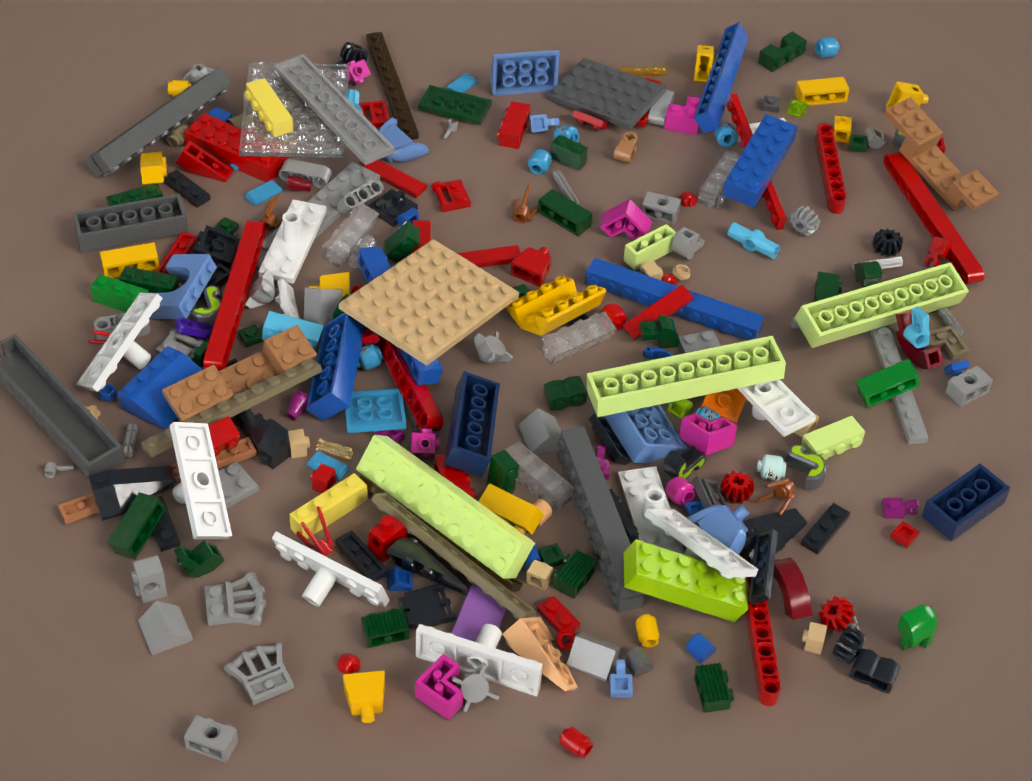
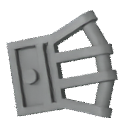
[204,572,267,626]
[224,643,294,705]

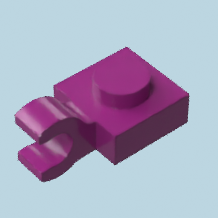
[595,445,610,480]
[882,498,919,519]

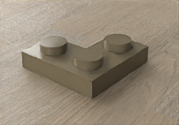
[929,325,970,360]

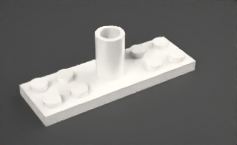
[258,200,327,284]
[76,293,163,392]
[737,379,816,437]
[170,422,232,539]
[617,466,685,555]
[644,509,759,579]
[272,532,390,607]
[416,624,543,696]

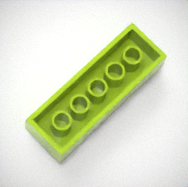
[623,539,748,622]

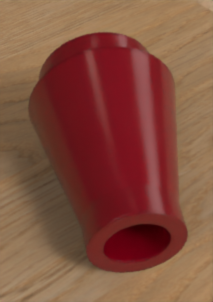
[286,174,312,192]

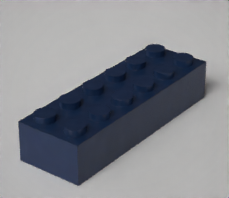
[444,371,500,477]

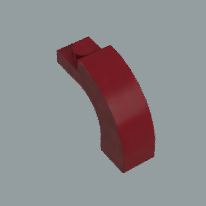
[895,309,944,370]
[773,557,813,620]

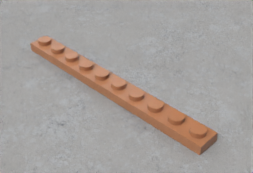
[58,437,257,524]

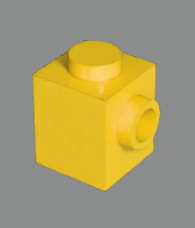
[833,116,852,143]

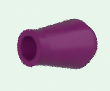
[286,391,309,421]

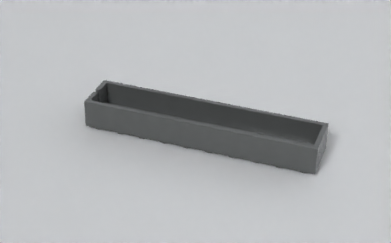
[84,67,231,177]
[0,334,125,479]
[557,426,644,613]

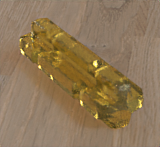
[316,439,354,459]

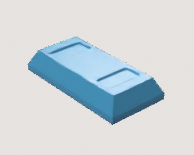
[445,73,478,93]
[244,180,283,206]
[306,451,350,482]

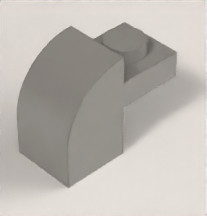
[672,227,705,260]

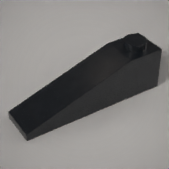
[234,409,290,469]
[89,466,176,521]
[740,508,807,565]
[387,537,469,596]

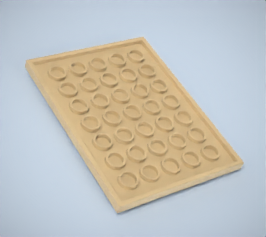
[339,239,519,366]

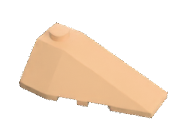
[503,617,578,692]

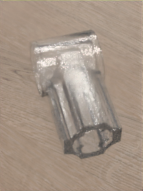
[349,235,377,269]

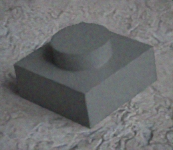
[762,95,781,113]

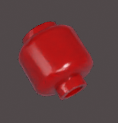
[600,303,627,331]

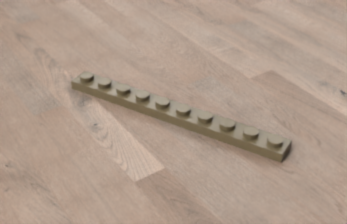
[141,358,323,457]
[371,493,536,620]

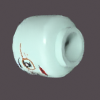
[757,454,786,481]

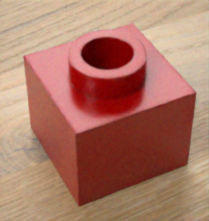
[310,463,336,493]

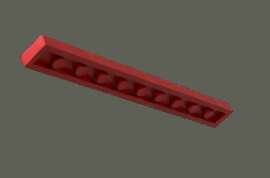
[727,94,786,230]

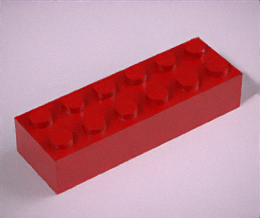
[184,113,289,182]

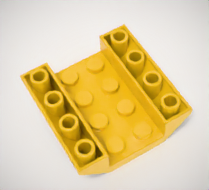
[506,276,606,336]

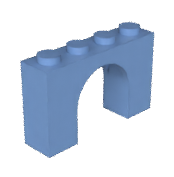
[149,254,217,319]

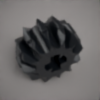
[340,42,369,63]
[872,228,903,257]
[833,626,866,664]

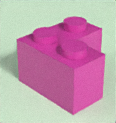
[664,96,701,135]
[599,199,652,241]
[679,413,737,455]
[415,654,463,721]

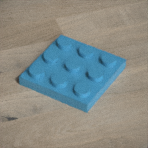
[345,388,406,433]

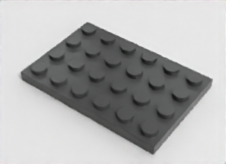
[547,58,666,130]

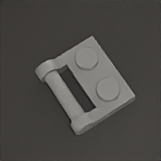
[156,328,204,362]

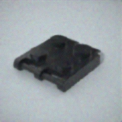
[398,583,457,630]

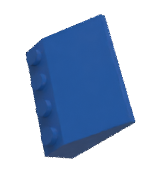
[118,346,203,430]

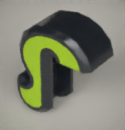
[663,446,706,479]

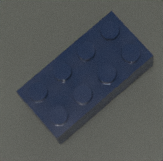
[922,463,1010,542]

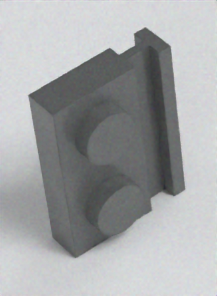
[692,476,727,508]

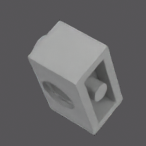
[641,191,681,225]
[946,366,993,407]
[131,555,168,603]
[184,715,238,763]

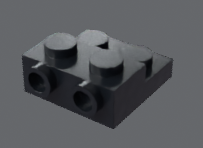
[192,225,240,268]

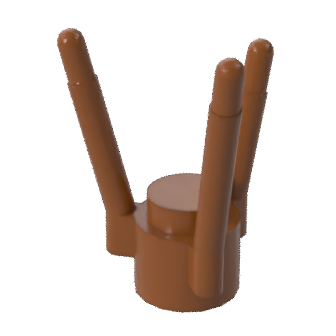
[512,183,538,223]
[259,195,283,231]
[756,478,795,516]

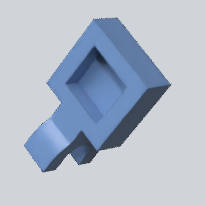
[529,114,559,133]
[610,659,633,698]

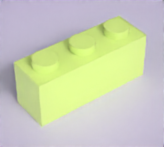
[623,224,676,271]
[801,416,865,460]

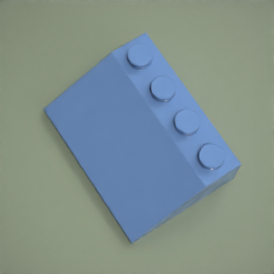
[490,50,560,96]
[604,404,687,463]

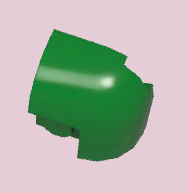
[897,604,938,651]

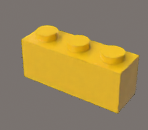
[795,77,849,106]
[140,152,167,184]
[100,242,159,278]
[478,483,544,535]

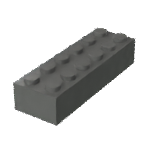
[73,193,189,252]

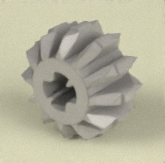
[789,206,821,236]

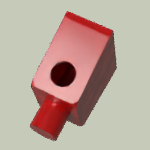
[511,247,551,287]
[367,515,408,564]

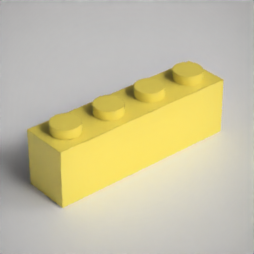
[244,78,293,137]
[290,473,368,539]

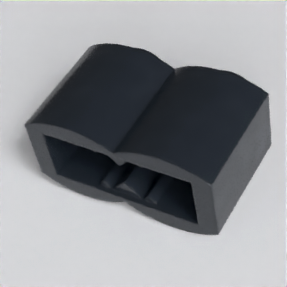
[849,648,901,694]

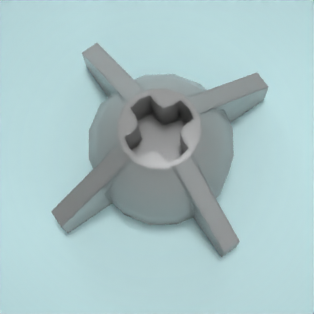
[182,64,214,84]
[245,269,275,309]
[474,331,513,363]
[451,663,499,713]

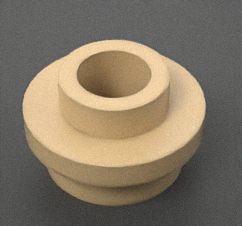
[672,264,690,281]

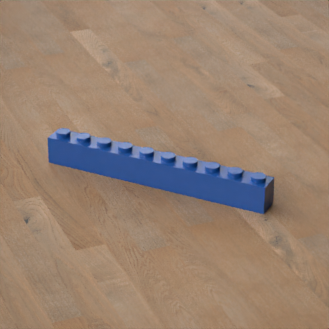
[694,22,748,133]
[357,246,443,386]
[585,258,764,341]

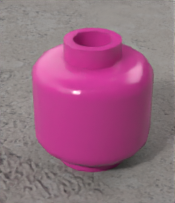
[665,477,695,506]

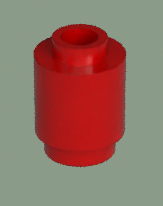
[559,726,594,759]

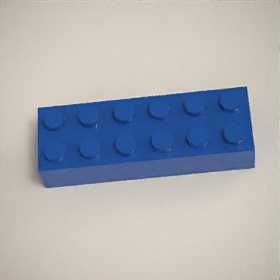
[722,114,797,208]
[306,312,365,422]

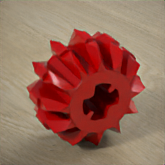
[720,470,755,504]
[818,596,856,633]

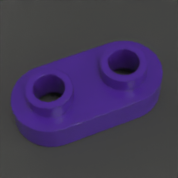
[174,318,213,340]

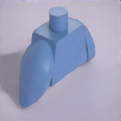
[378,117,430,163]
[686,504,750,555]

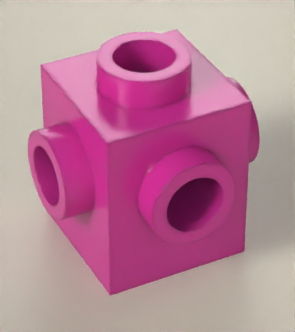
[342,59,371,85]
[411,428,440,457]

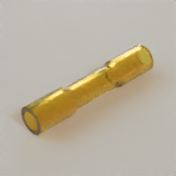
[617,66,667,76]

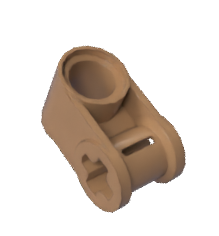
[614,132,638,163]

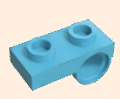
[903,306,930,348]

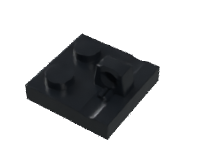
[368,189,418,227]

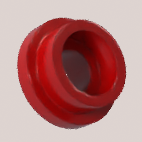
[555,629,576,650]

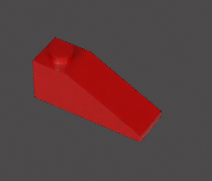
[175,141,233,182]

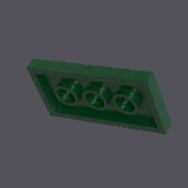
[418,85,492,125]

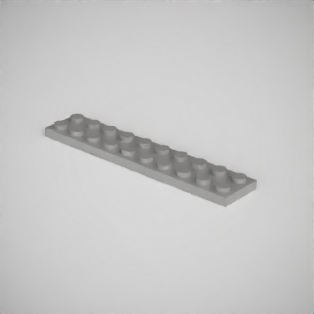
[275,54,395,165]
[255,162,380,271]

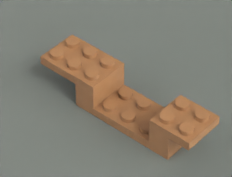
[884,97,1000,211]
[162,325,317,422]

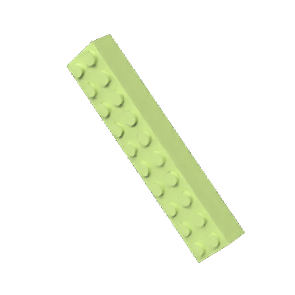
[794,262,969,348]
[587,336,786,417]
[356,435,535,579]

